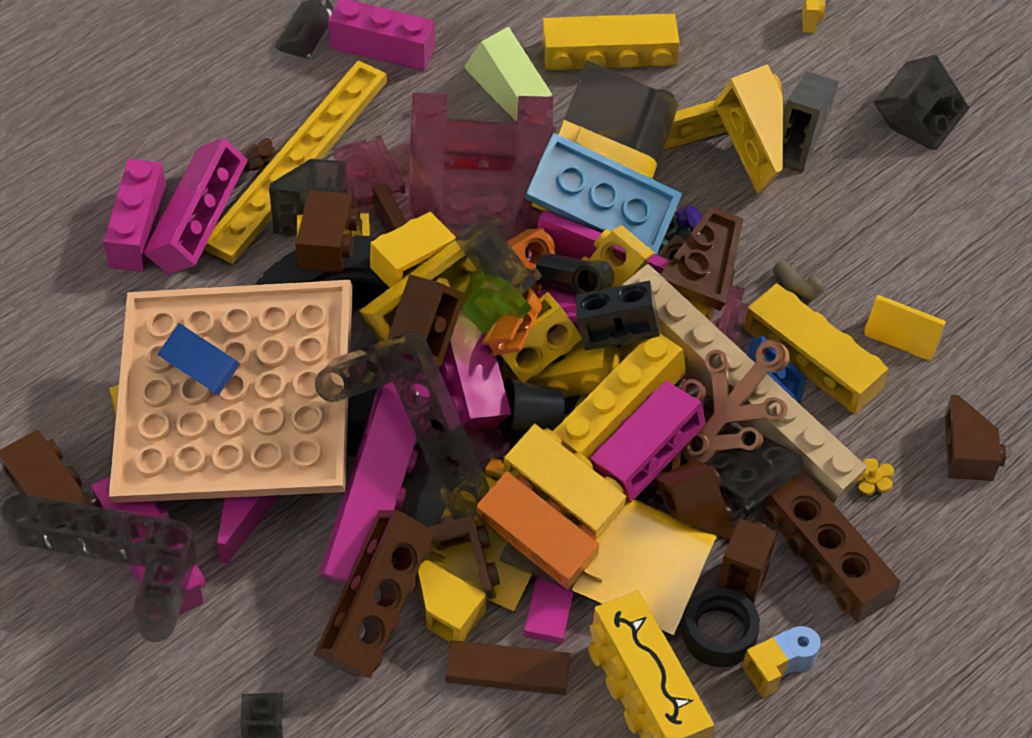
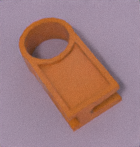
[482,287,542,356]

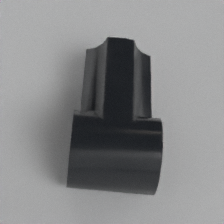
[535,253,614,295]

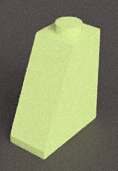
[464,27,552,121]

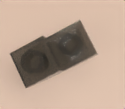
[240,692,283,738]

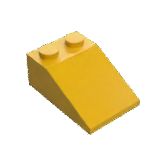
[714,64,783,194]

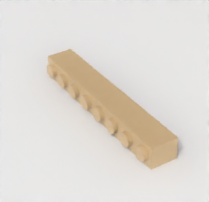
[622,264,867,505]

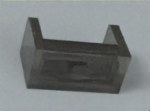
[454,215,542,300]

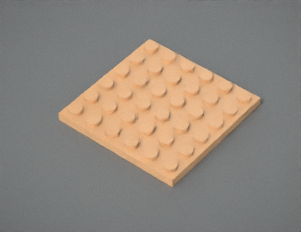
[109,280,352,503]

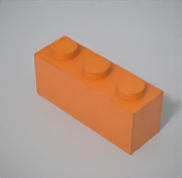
[476,471,599,590]

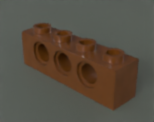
[762,469,901,623]
[313,510,435,678]

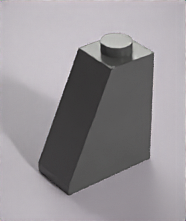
[783,71,839,171]

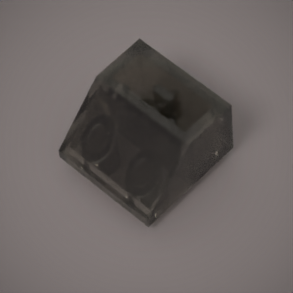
[873,55,969,150]
[269,159,348,236]

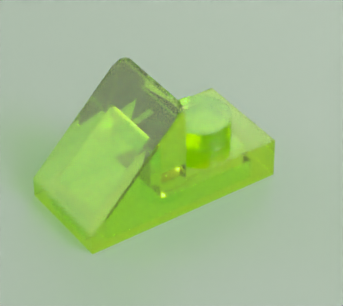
[462,270,532,333]

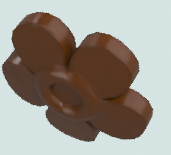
[244,138,275,171]

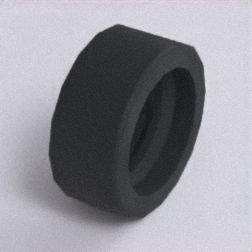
[682,587,760,668]

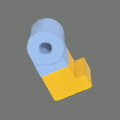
[742,626,820,699]

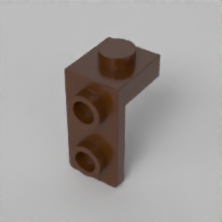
[428,515,500,599]

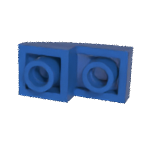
[157,323,241,396]

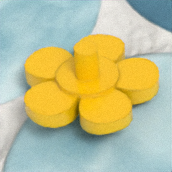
[856,458,894,496]

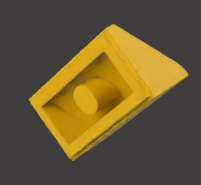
[864,295,946,361]

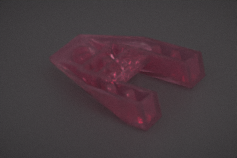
[409,93,553,261]

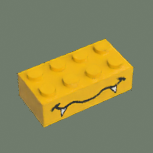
[588,590,715,738]

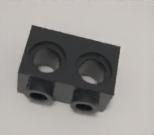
[576,280,660,351]

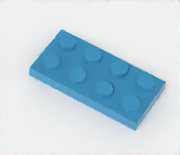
[524,132,682,255]

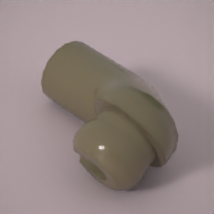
[773,260,824,300]

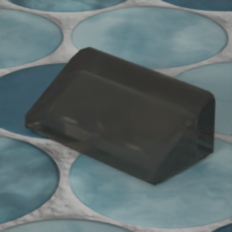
[275,0,334,59]

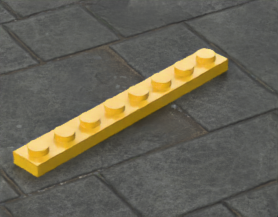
[204,60,387,264]

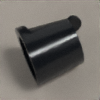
[500,378,571,439]

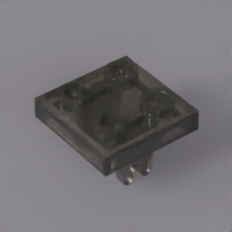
[705,432,805,517]

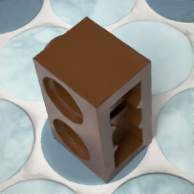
[717,518,777,604]

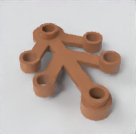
[681,340,789,464]

